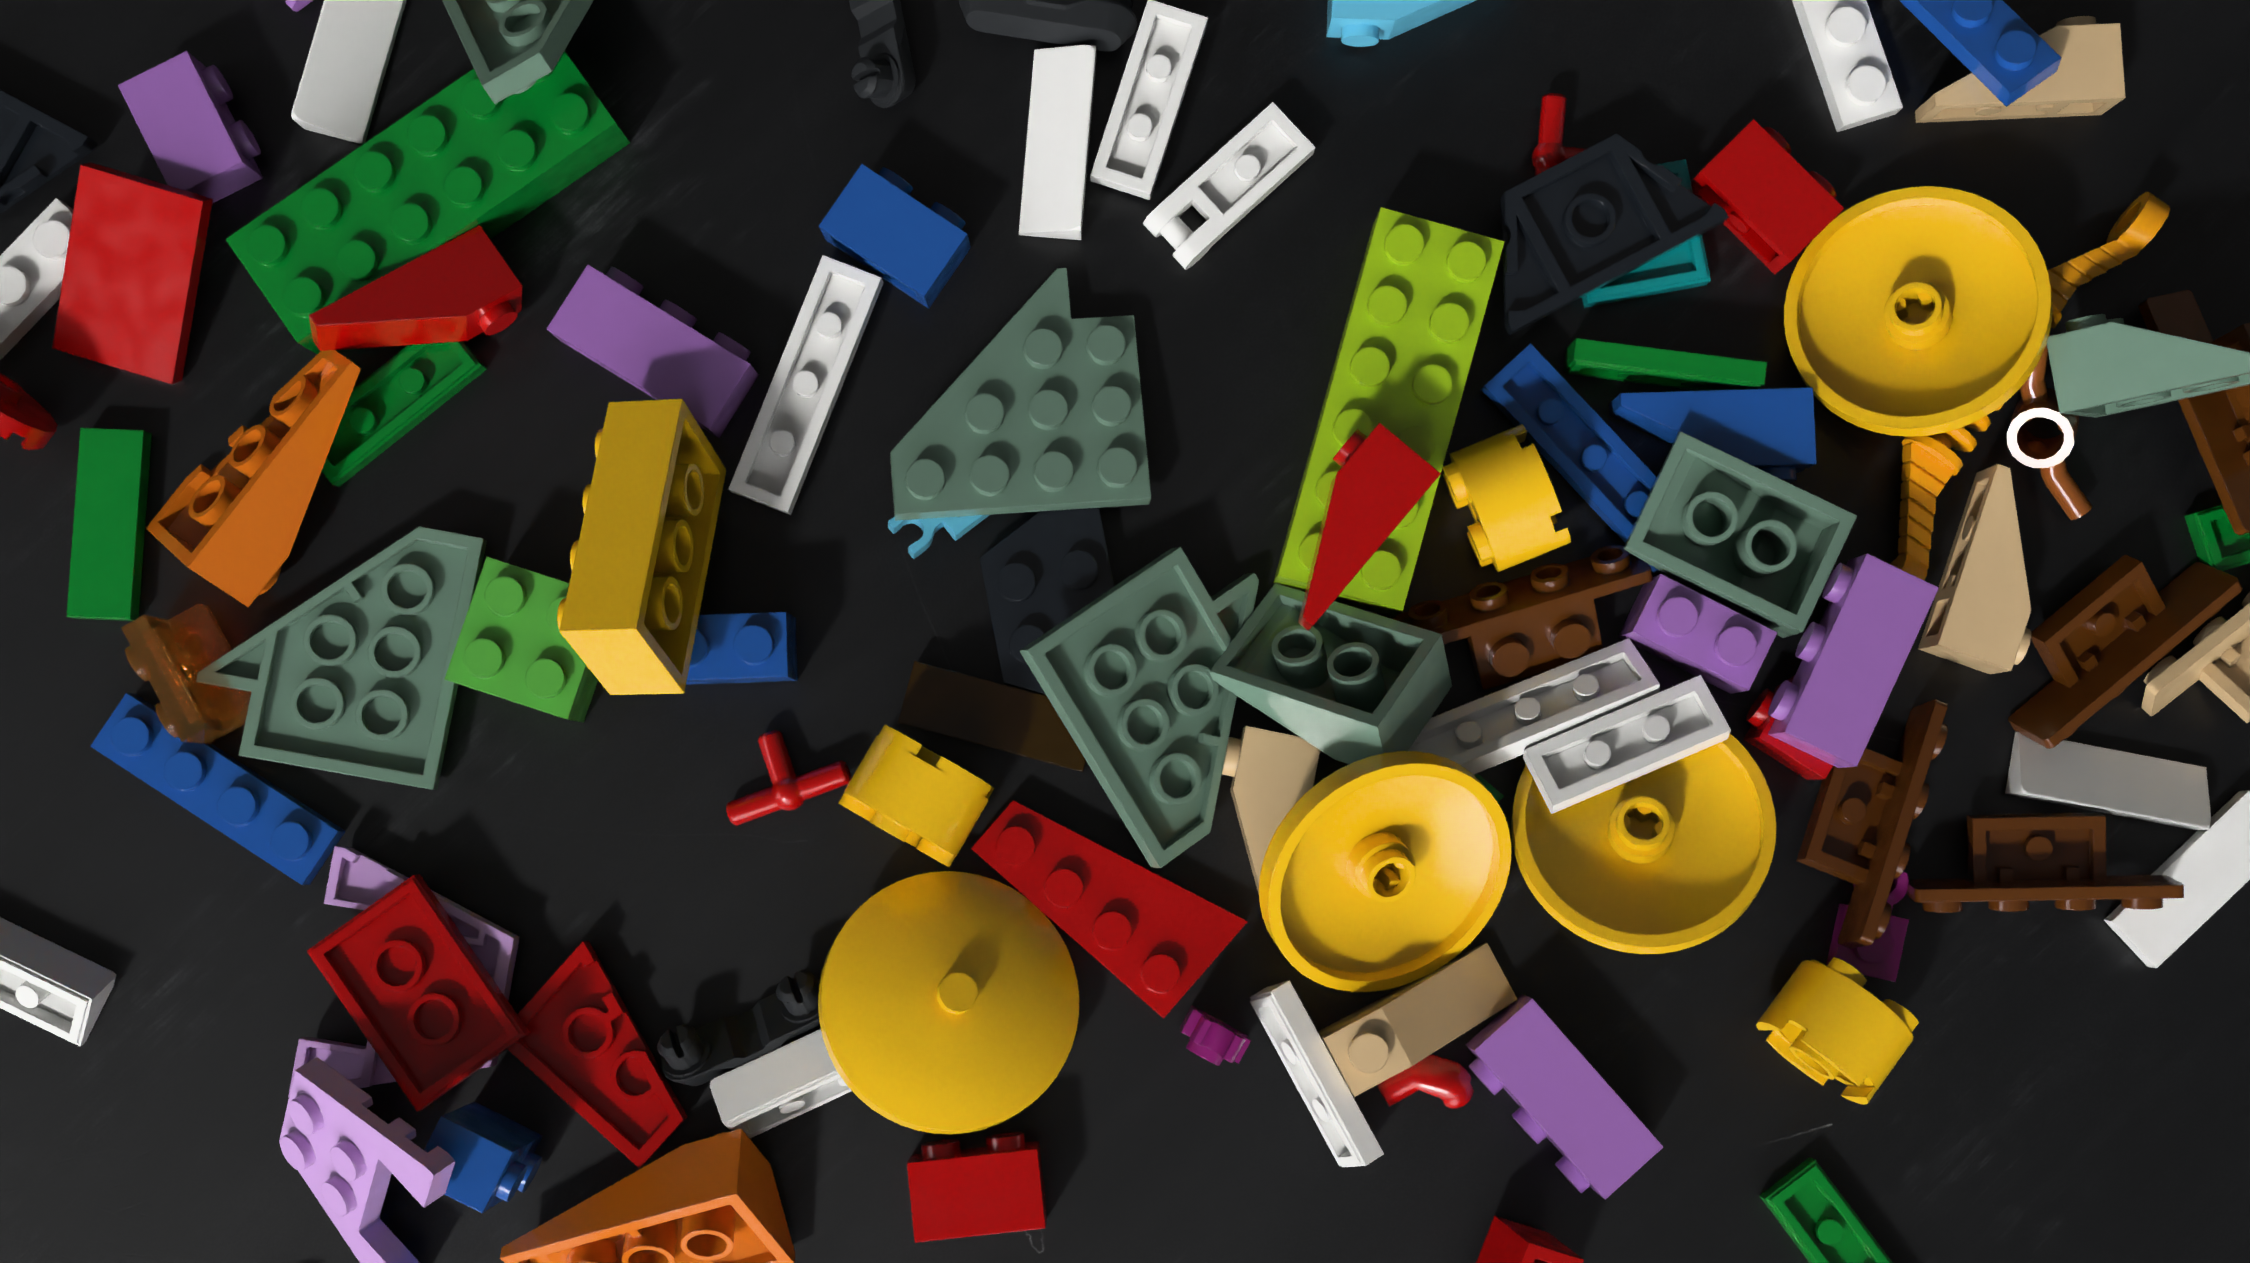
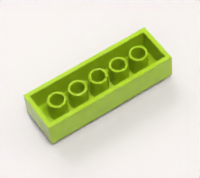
[1273,207,1505,617]

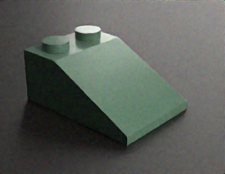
[2047,314,2250,418]
[1623,431,1857,638]
[1210,583,1452,764]

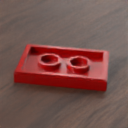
[52,162,213,384]
[307,874,530,1111]

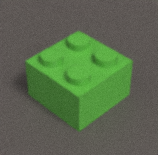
[444,557,598,723]

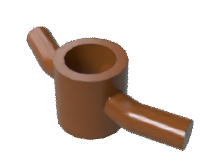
[2007,334,2093,520]

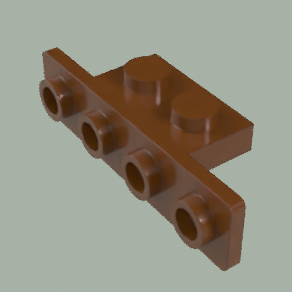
[2139,290,2250,535]
[1393,545,1653,690]
[2008,555,2243,749]
[1796,699,1948,949]
[1906,812,2184,913]

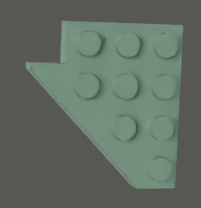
[442,0,594,104]
[890,268,1151,521]
[196,526,487,790]
[1019,547,1259,868]

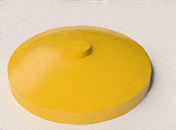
[1784,186,2053,437]
[1511,734,1776,954]
[1259,751,1511,992]
[818,871,1079,1134]

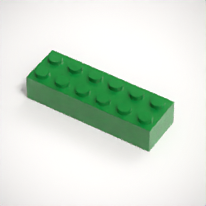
[225,50,630,354]

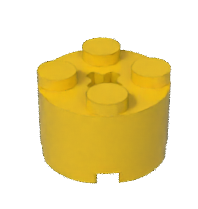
[1443,424,1571,572]
[838,724,994,867]
[1756,957,1919,1105]

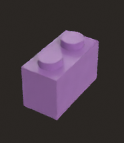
[118,51,263,203]
[1618,574,1777,694]

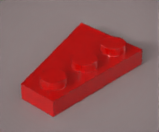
[508,940,688,1169]

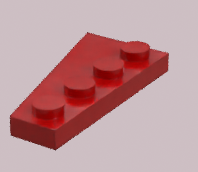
[971,800,1248,1019]

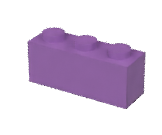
[547,265,759,438]
[1768,554,1939,768]
[1465,994,1663,1200]

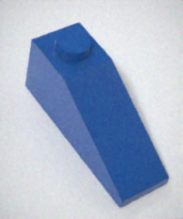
[1609,388,1817,483]

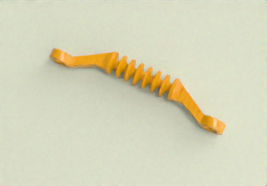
[1890,192,2170,581]

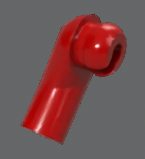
[1376,1054,1473,1109]

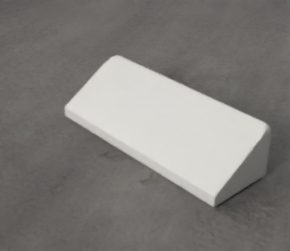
[291,0,407,145]
[1019,45,1097,240]
[2005,732,2211,830]
[0,917,116,1047]
[710,1029,852,1138]

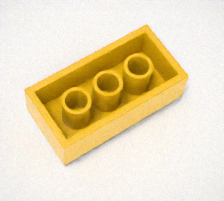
[557,399,726,695]

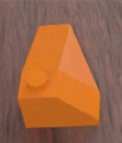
[146,350,361,608]
[500,1128,795,1263]

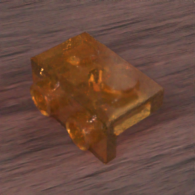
[121,604,251,744]

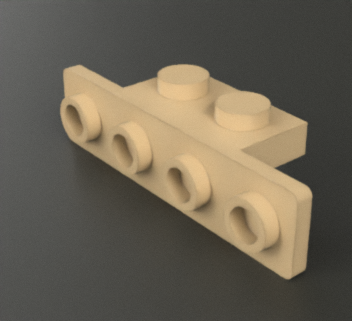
[2141,592,2250,723]

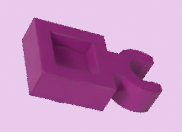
[1826,872,1909,982]
[1180,1005,1251,1066]

